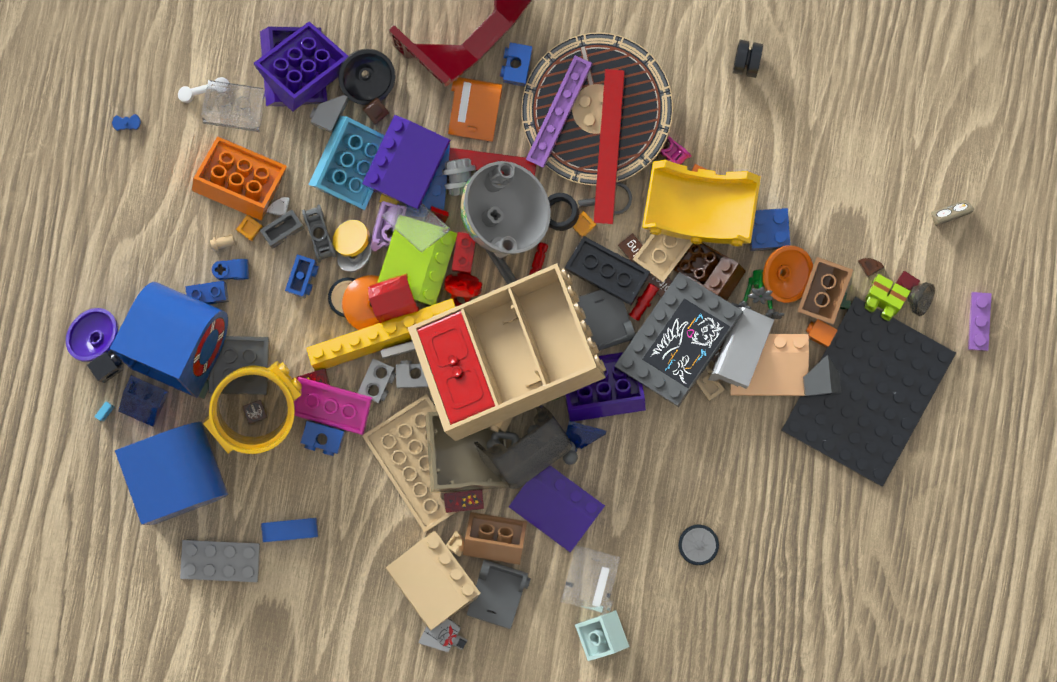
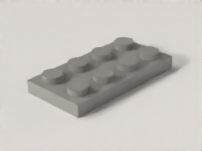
[180,540,260,582]

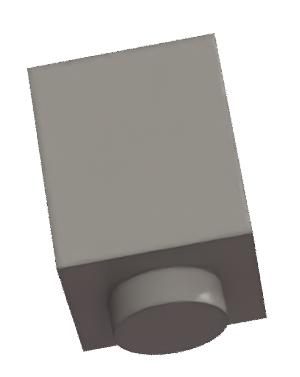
[310,95,349,133]

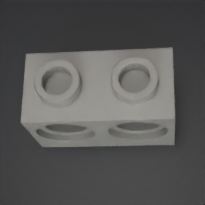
[358,359,396,404]

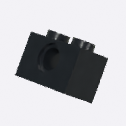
[87,352,123,383]

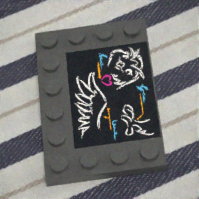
[615,272,743,408]

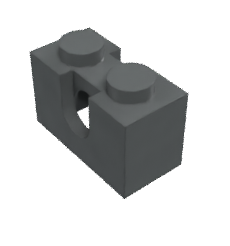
[260,210,304,249]

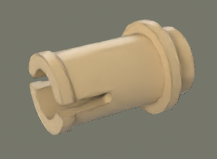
[210,234,235,252]

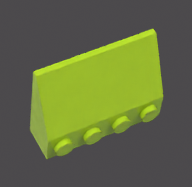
[377,215,457,306]

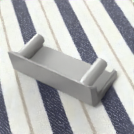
[708,307,774,389]

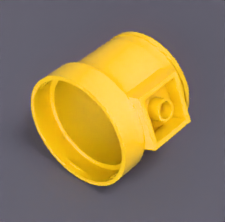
[203,361,302,454]

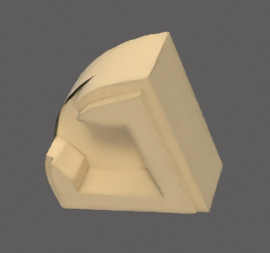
[446,531,464,557]

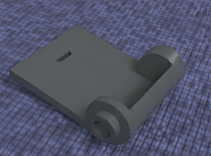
[578,290,635,351]
[467,559,531,630]

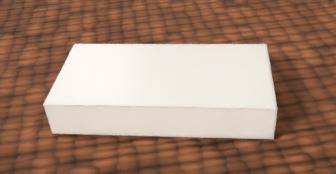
[381,342,415,359]

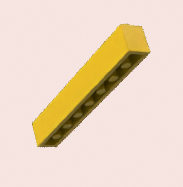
[306,299,456,371]

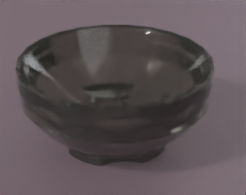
[908,282,935,317]

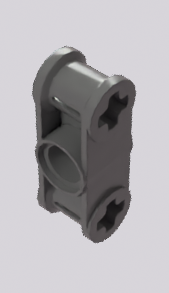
[302,204,337,263]

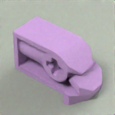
[369,201,407,252]

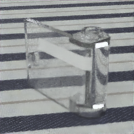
[561,545,621,614]

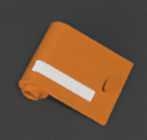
[448,77,503,142]

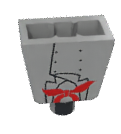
[418,618,467,652]

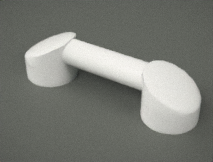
[178,77,231,103]

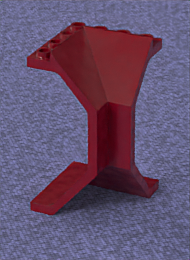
[389,0,533,87]

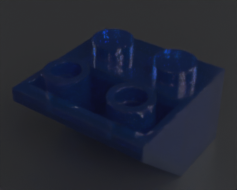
[118,375,169,427]

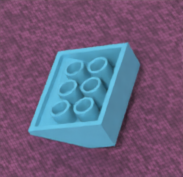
[309,116,385,210]

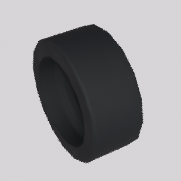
[548,193,579,231]

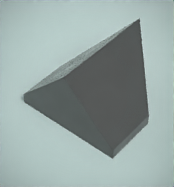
[803,355,842,396]

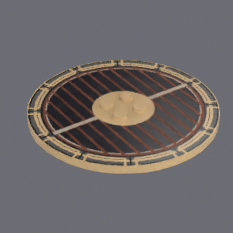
[521,33,674,186]

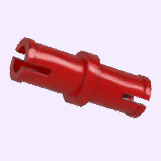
[629,282,659,321]

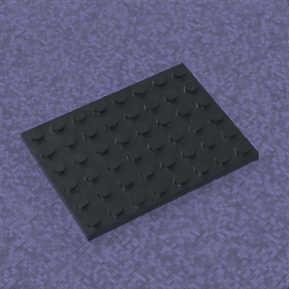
[781,297,956,487]

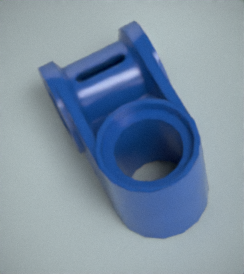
[212,259,249,280]

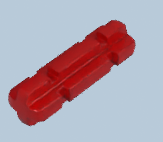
[529,242,548,275]

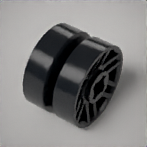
[732,39,763,78]

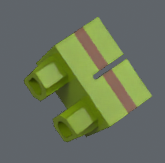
[865,274,910,321]

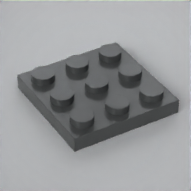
[209,336,269,395]

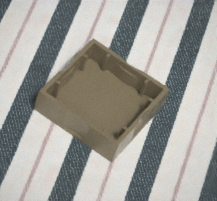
[425,412,511,492]

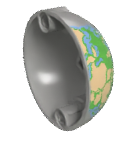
[460,161,551,258]

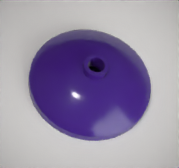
[66,308,118,362]

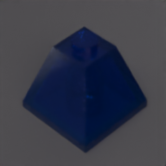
[564,421,607,452]

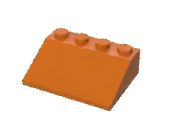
[192,136,287,221]

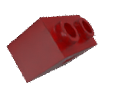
[452,232,476,275]

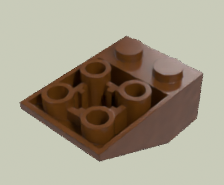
[674,243,746,301]

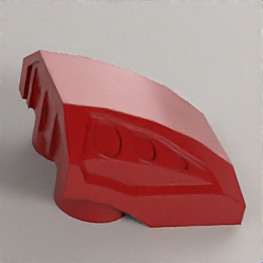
[368,274,419,323]

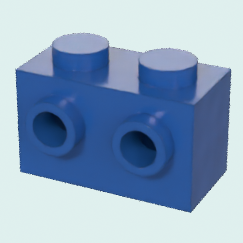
[285,254,319,299]

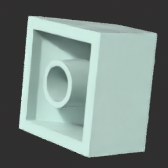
[575,610,629,661]

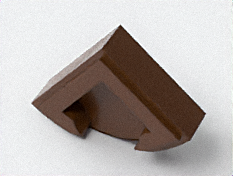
[858,258,884,278]

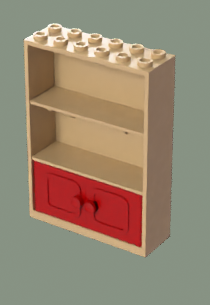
[408,264,606,441]

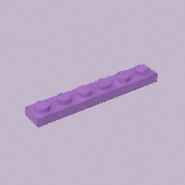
[526,55,593,168]

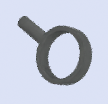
[578,182,632,215]

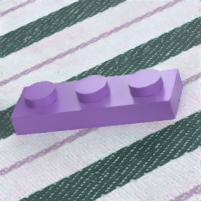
[968,292,992,351]

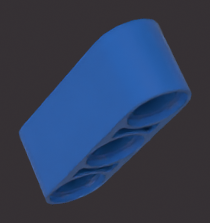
[261,518,318,542]

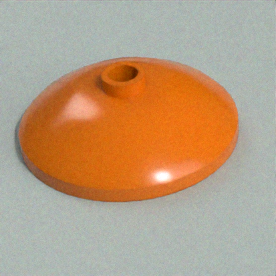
[763,245,813,303]
[342,275,380,330]

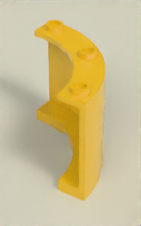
[642,160,761,247]

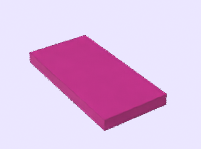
[294,377,372,435]

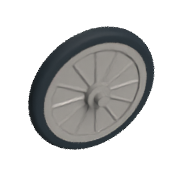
[678,525,719,565]

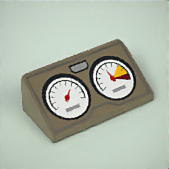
[931,200,974,226]

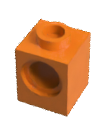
[806,319,838,348]

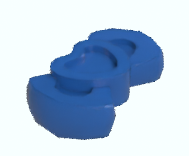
[112,114,141,131]

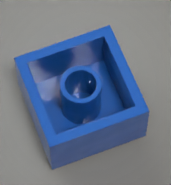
[750,208,790,251]

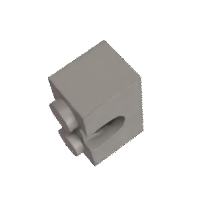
[396,360,428,388]

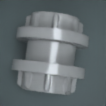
[442,158,476,196]

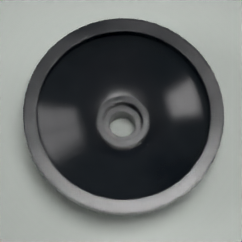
[338,49,395,105]

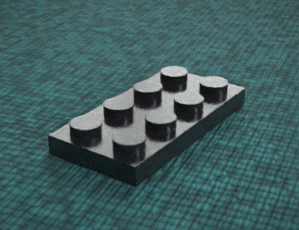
[565,236,650,306]

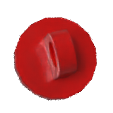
[444,273,483,307]

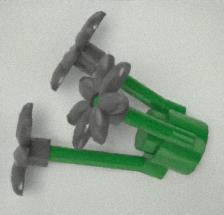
[731,269,784,319]

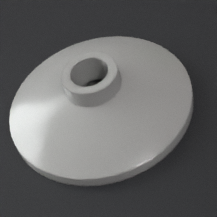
[337,241,372,272]

